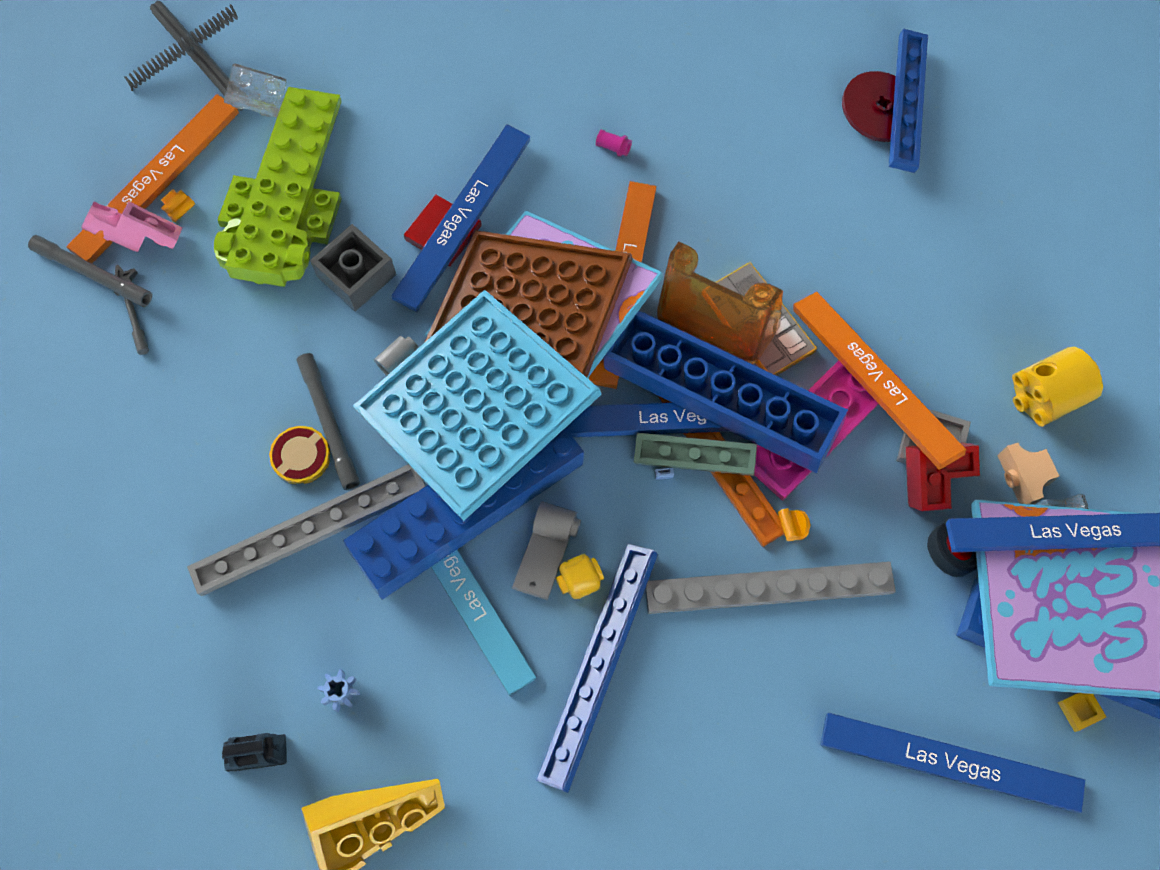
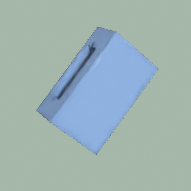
[655,468,674,480]

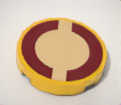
[269,426,330,484]

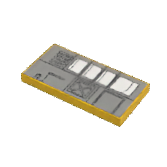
[703,262,817,376]

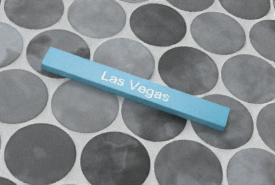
[431,550,536,696]

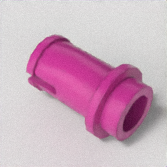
[595,129,632,157]

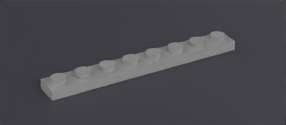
[187,464,426,596]
[646,562,896,614]

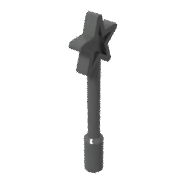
[113,265,149,355]

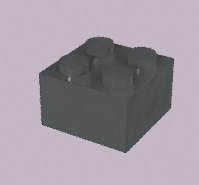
[310,224,396,312]

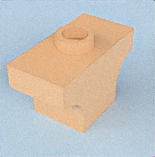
[997,443,1060,505]

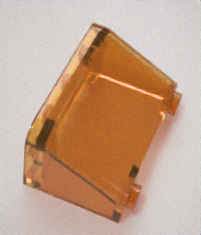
[657,241,783,364]

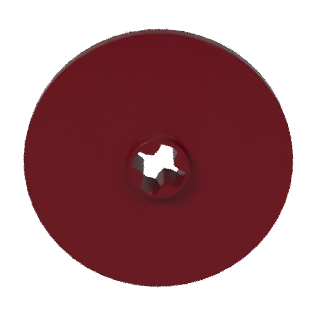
[842,71,896,142]

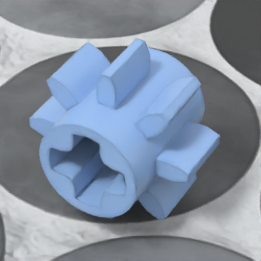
[317,669,360,712]

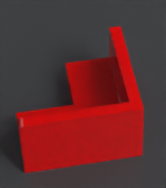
[906,442,980,511]

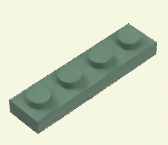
[634,433,757,476]

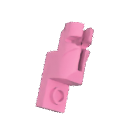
[81,201,182,252]

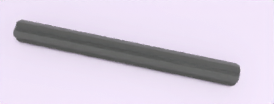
[150,1,249,111]

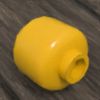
[556,554,604,599]

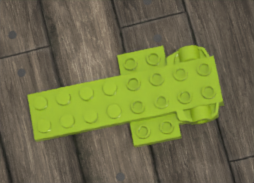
[214,87,342,287]

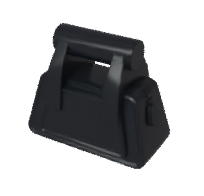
[222,733,287,772]

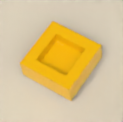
[1057,693,1107,732]

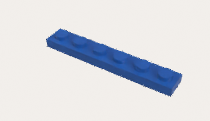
[889,28,928,173]

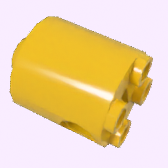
[1012,346,1103,427]

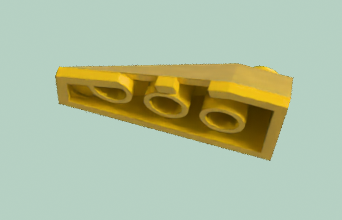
[301,779,445,870]

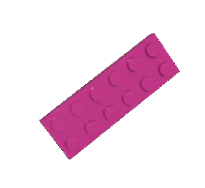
[754,360,902,501]

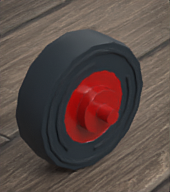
[927,523,977,577]

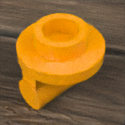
[161,189,195,222]
[778,508,811,541]

